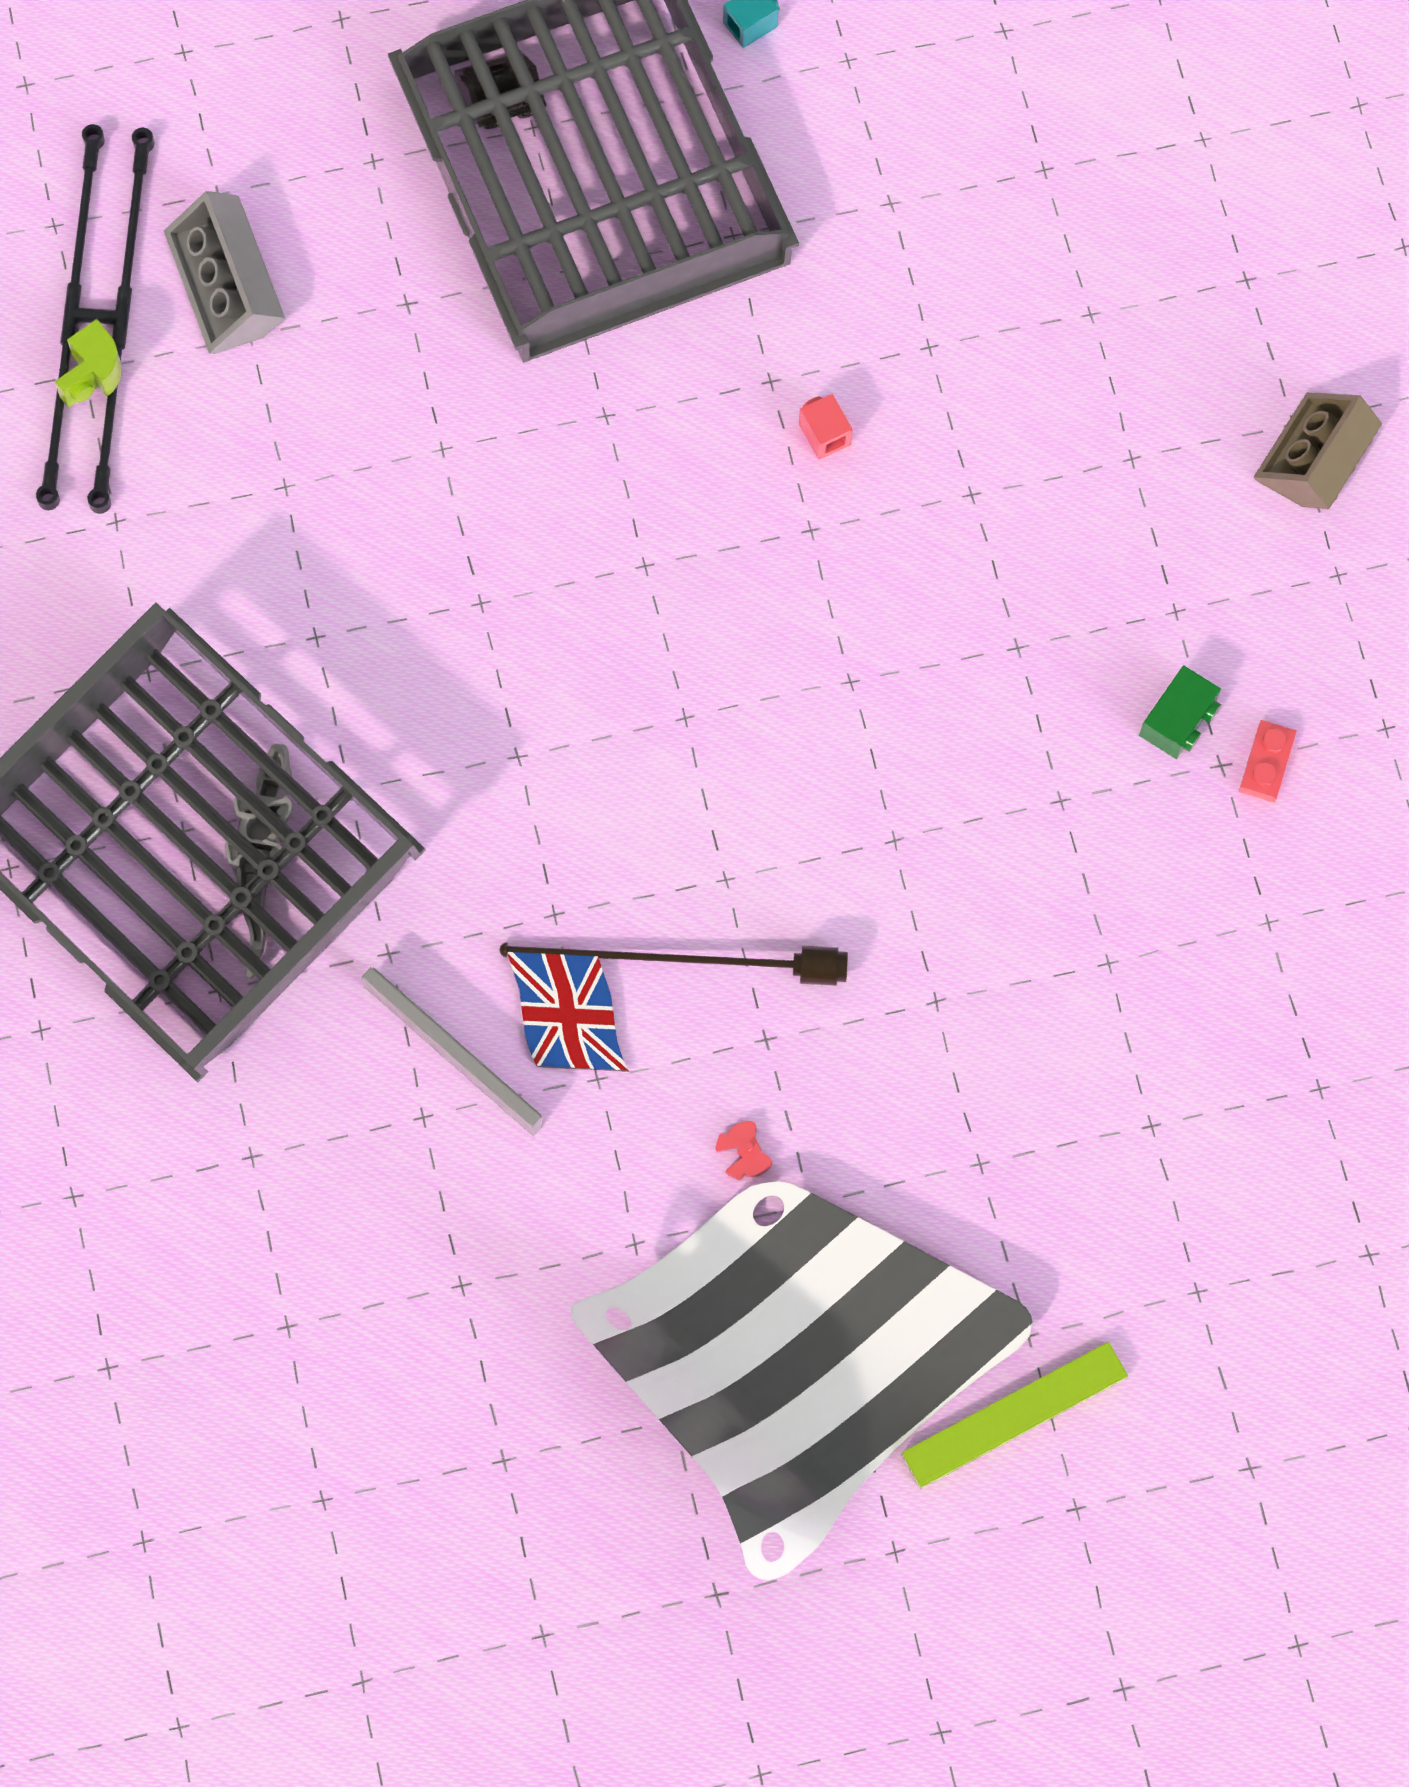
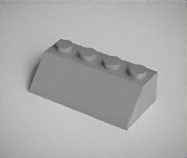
[164,191,285,354]

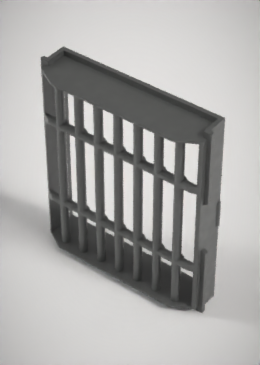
[387,0,799,363]
[0,602,426,1083]

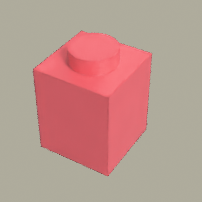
[799,394,853,460]

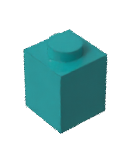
[723,0,780,48]

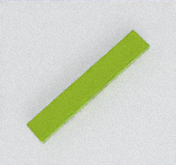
[901,1342,1128,1490]

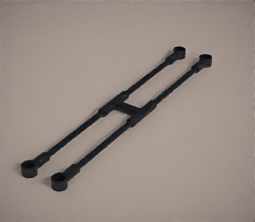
[36,124,155,514]

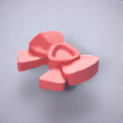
[715,1121,773,1180]

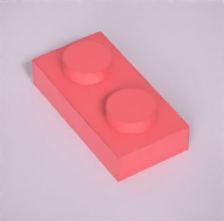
[1238,720,1297,803]

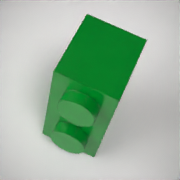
[1139,665,1221,760]

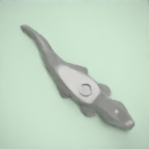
[225,743,293,979]

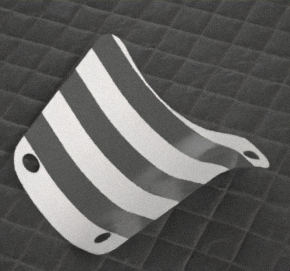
[571,1181,1033,1580]

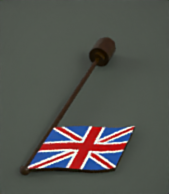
[499,942,848,1072]

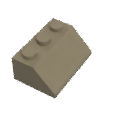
[1254,392,1382,509]

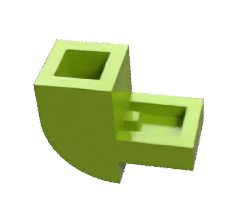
[55,319,122,408]

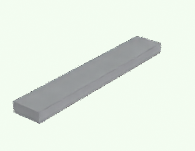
[362,967,543,1137]

